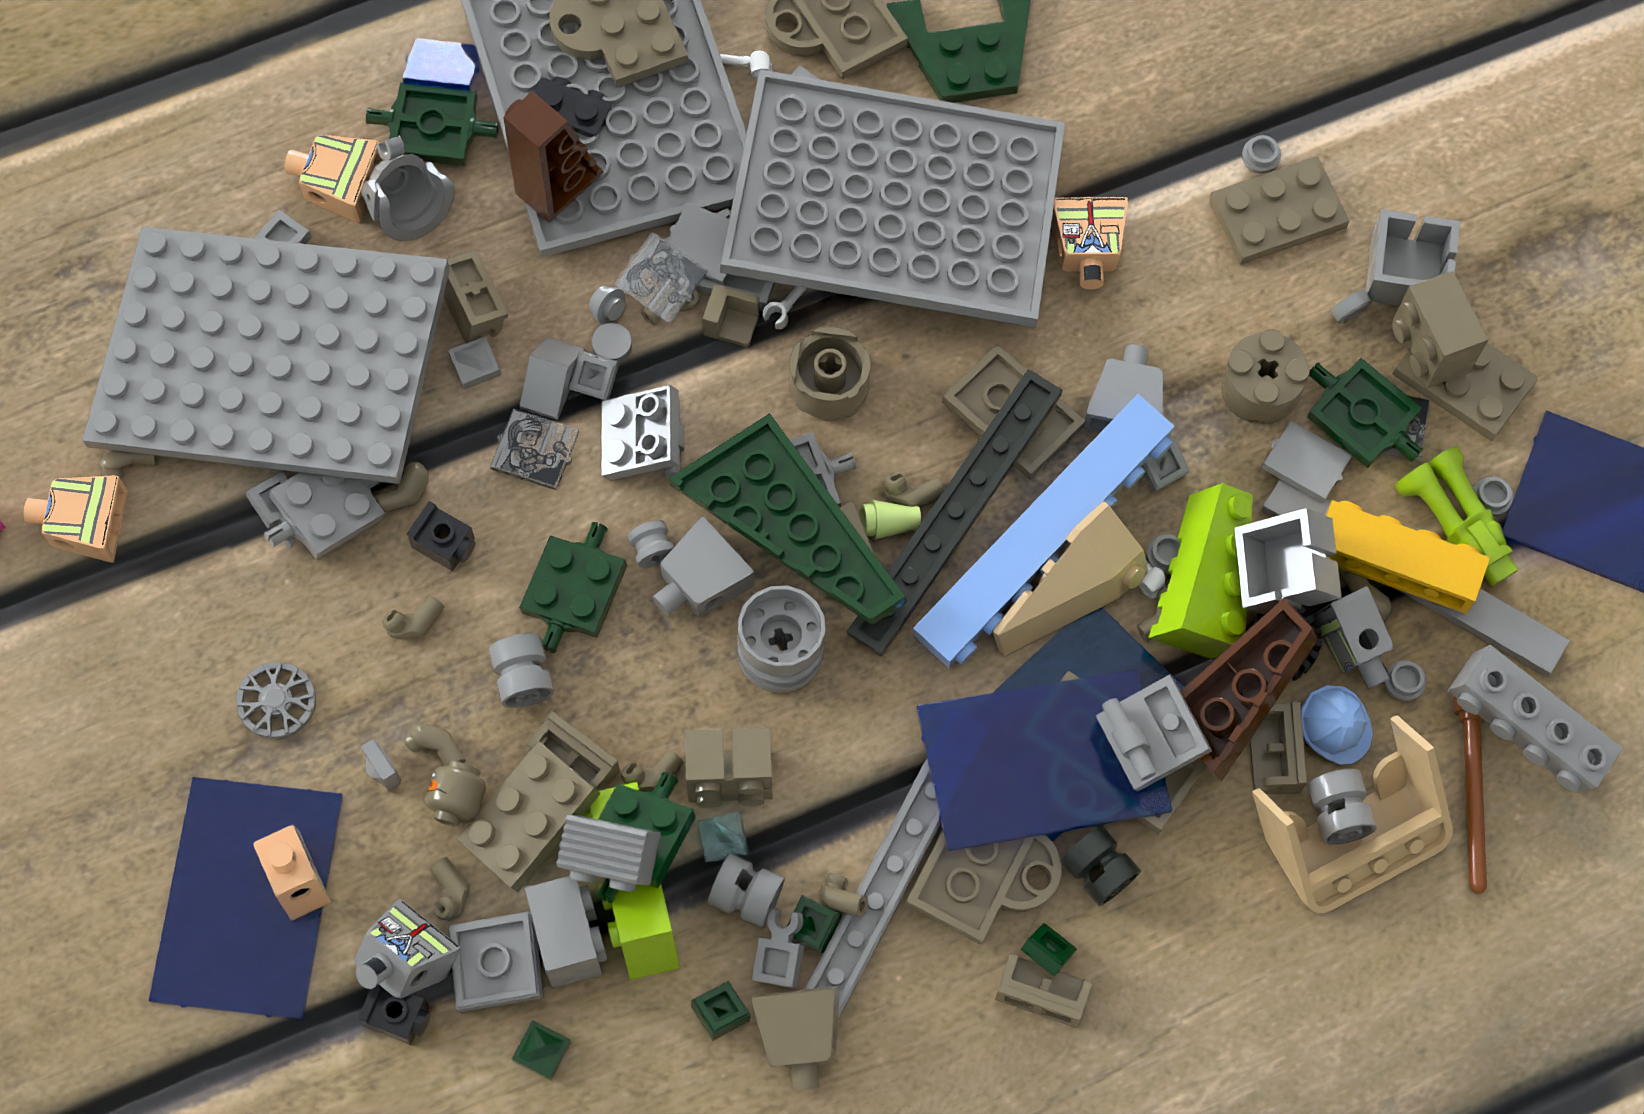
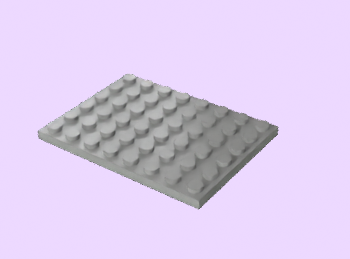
[461,0,747,258]
[720,69,1065,328]
[82,227,450,484]

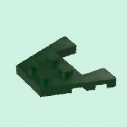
[886,0,1030,103]

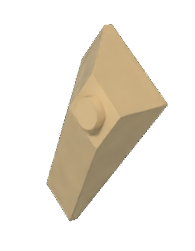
[993,501,1148,656]

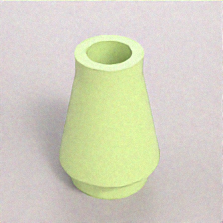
[859,500,921,540]

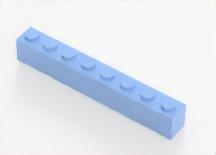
[913,394,1174,669]

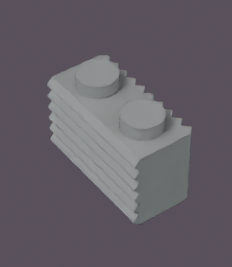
[556,815,660,892]

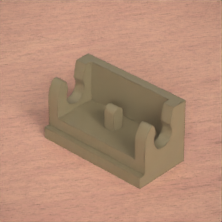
[443,249,508,343]
[1250,702,1307,794]
[526,711,620,791]
[995,953,1093,1028]

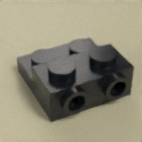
[534,76,613,138]

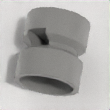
[488,633,554,708]
[1308,769,1377,844]
[708,853,785,929]

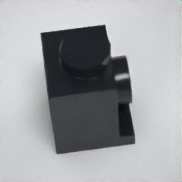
[407,501,475,571]
[358,985,431,1045]

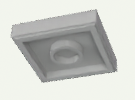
[448,911,544,1012]

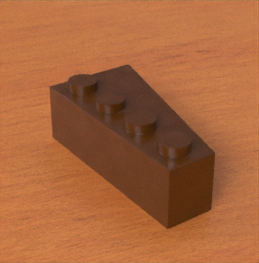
[503,91,604,223]
[1181,598,1319,781]

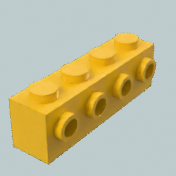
[1325,500,1490,614]

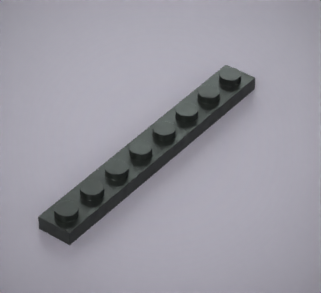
[847,369,1062,657]

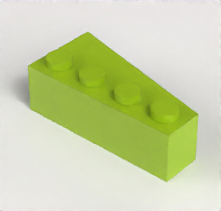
[1149,483,1253,659]
[583,782,680,980]

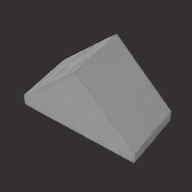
[520,337,585,421]

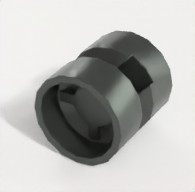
[1061,825,1141,906]

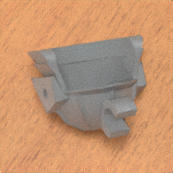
[361,136,455,241]

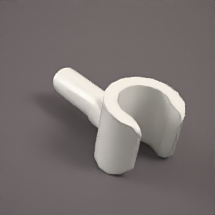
[720,50,772,80]
[763,286,806,329]
[1138,560,1165,599]

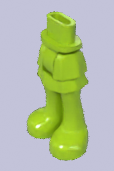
[1394,446,1519,587]

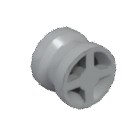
[627,520,675,568]

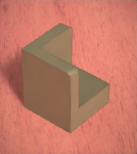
[702,284,760,347]

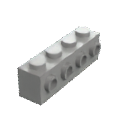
[1447,645,1622,793]

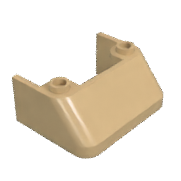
[1252,715,1453,914]

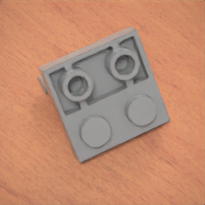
[601,385,684,481]
[1095,675,1212,792]

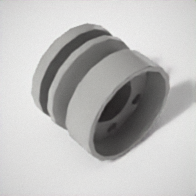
[737,586,826,693]

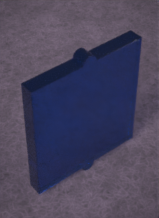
[403,38,480,91]

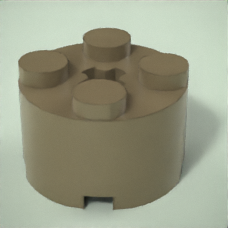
[790,326,871,419]
[1222,329,1310,424]

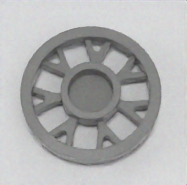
[236,662,316,739]

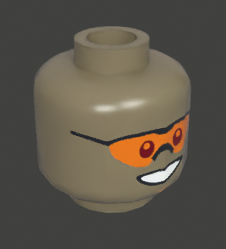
[425,761,486,827]

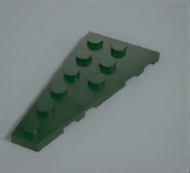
[668,413,907,625]

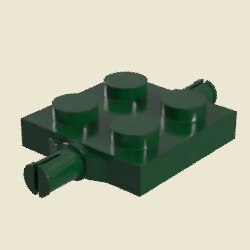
[366,82,499,166]
[1307,358,1423,468]
[519,522,628,653]
[597,772,696,903]

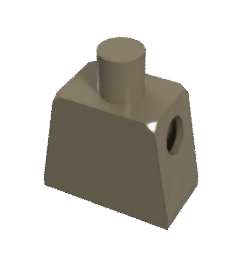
[752,986,840,1090]

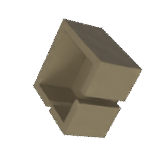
[1392,271,1488,388]
[685,728,773,807]

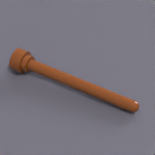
[1454,696,1487,894]

